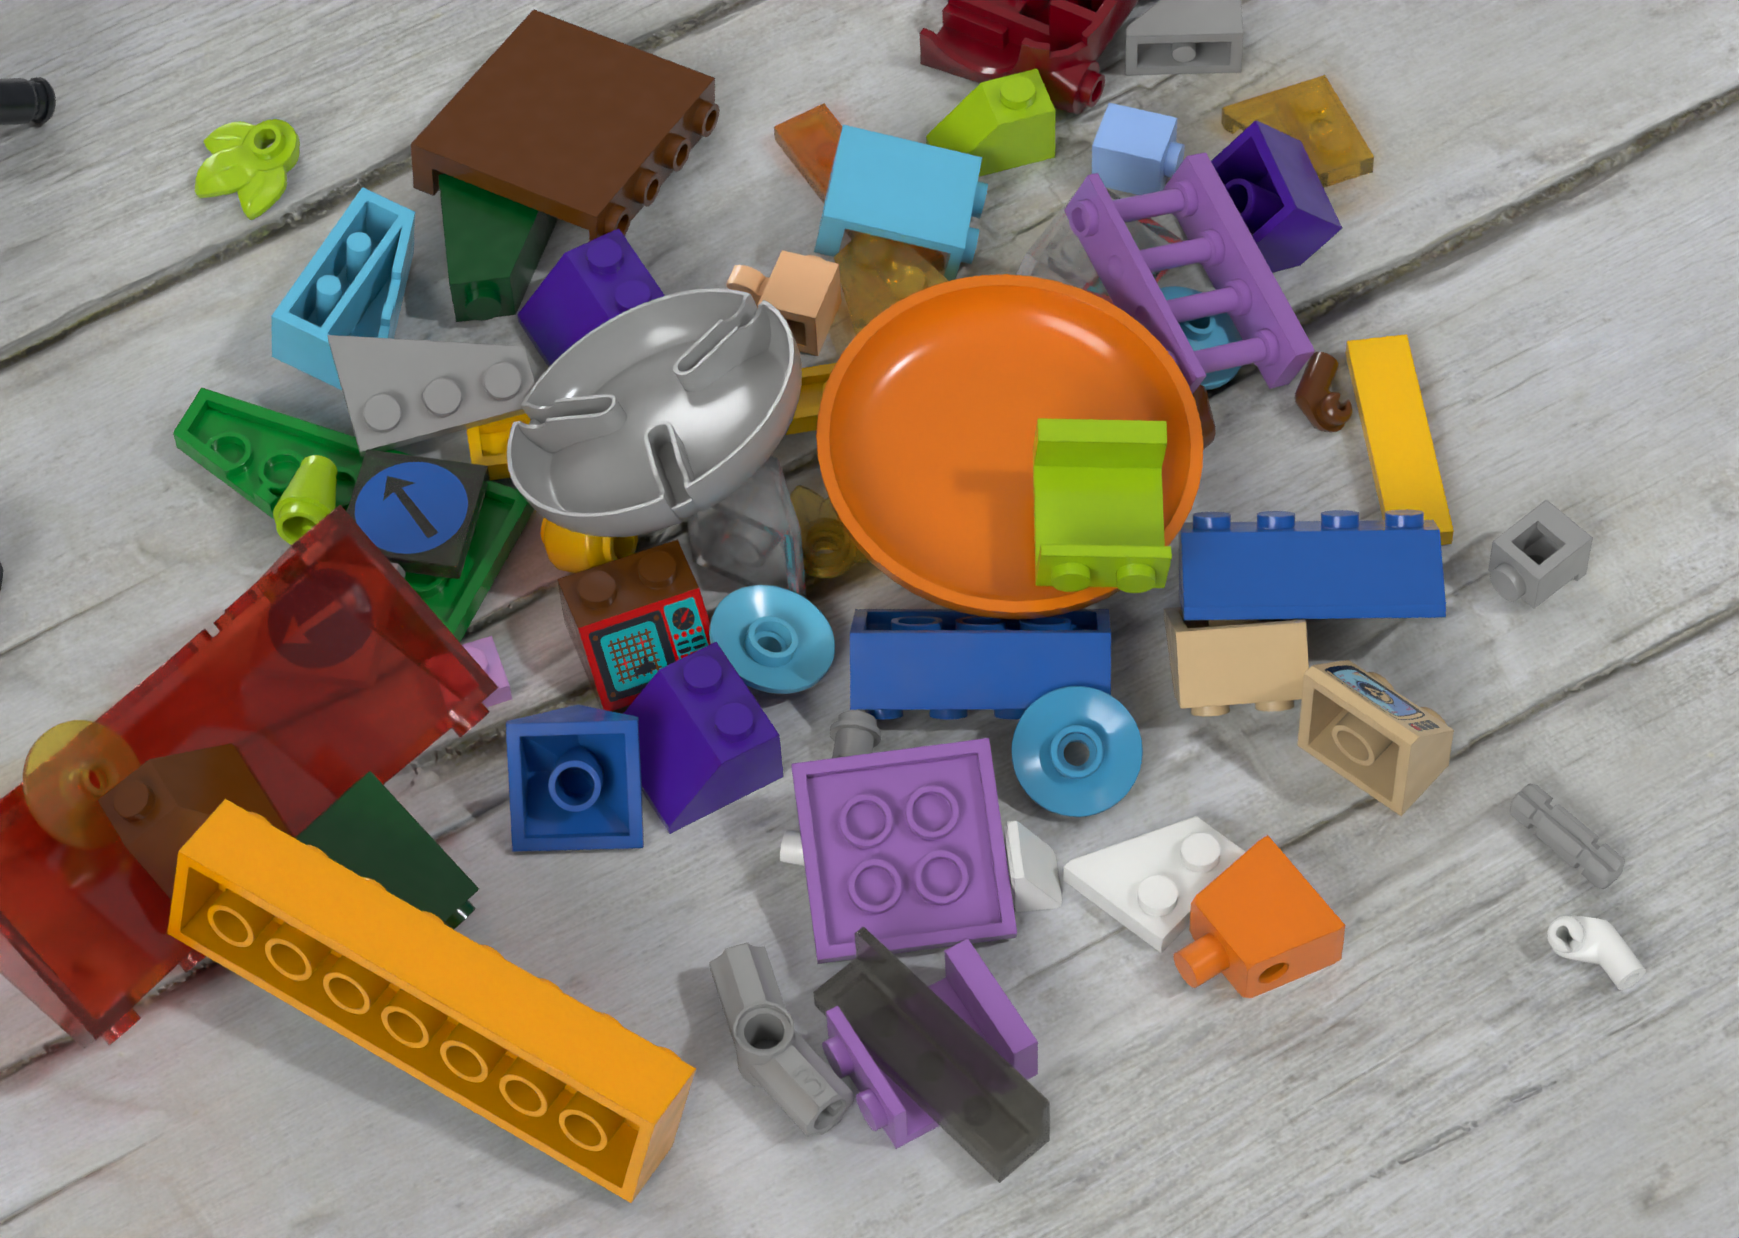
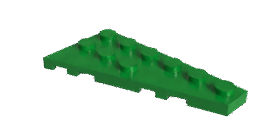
[173,387,535,649]

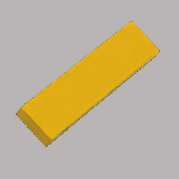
[1345,334,1454,545]

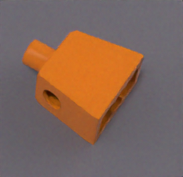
[1173,835,1346,998]

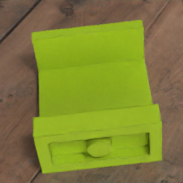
[1032,418,1172,593]

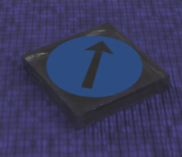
[334,449,490,579]

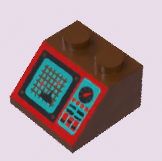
[557,539,711,714]

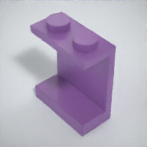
[822,939,1038,1149]

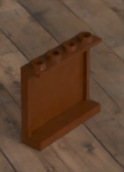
[411,9,719,241]

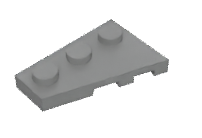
[327,335,535,457]

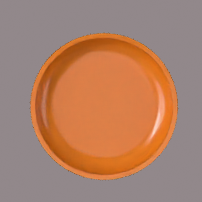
[816,274,1204,619]

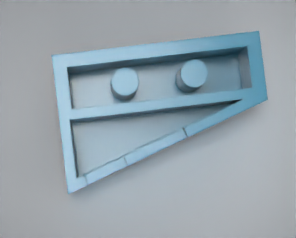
[271,187,415,390]

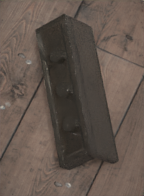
[813,927,1050,1183]

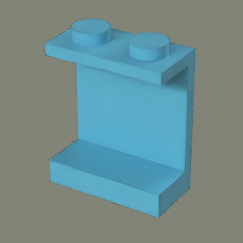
[814,124,988,283]

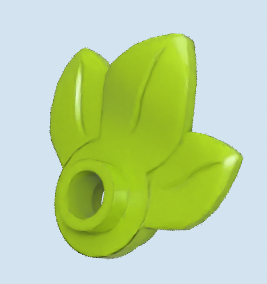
[195,119,300,220]

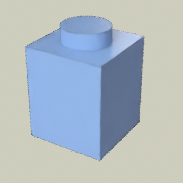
[1092,103,1185,195]

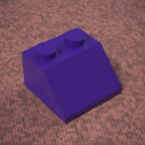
[1211,120,1342,273]
[517,229,665,368]
[623,642,784,834]

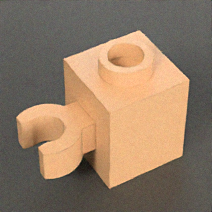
[726,250,842,356]

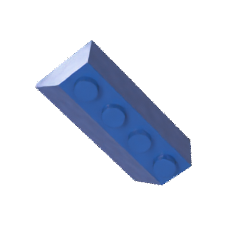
[1178,509,1446,620]
[850,609,1111,720]

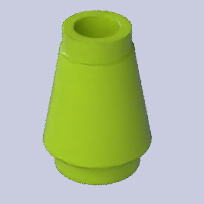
[273,455,337,548]

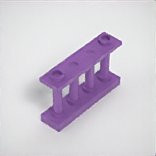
[1064,152,1315,394]

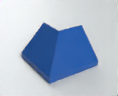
[506,704,644,852]

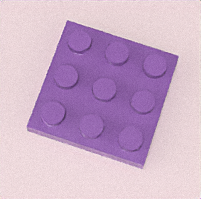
[791,738,1017,964]

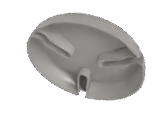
[507,288,802,537]

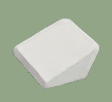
[1004,821,1062,913]

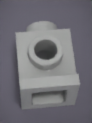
[1488,499,1593,609]

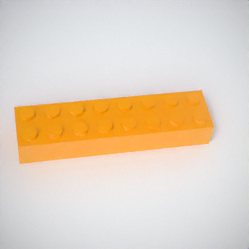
[167,799,696,1203]

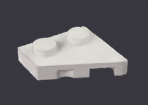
[1063,816,1245,953]

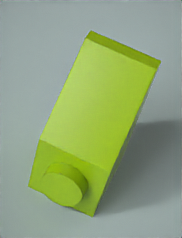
[926,69,1055,177]

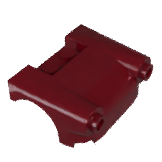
[919,0,1139,115]

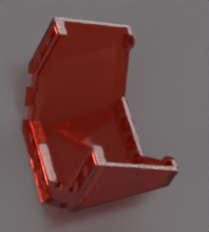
[0,505,499,1048]

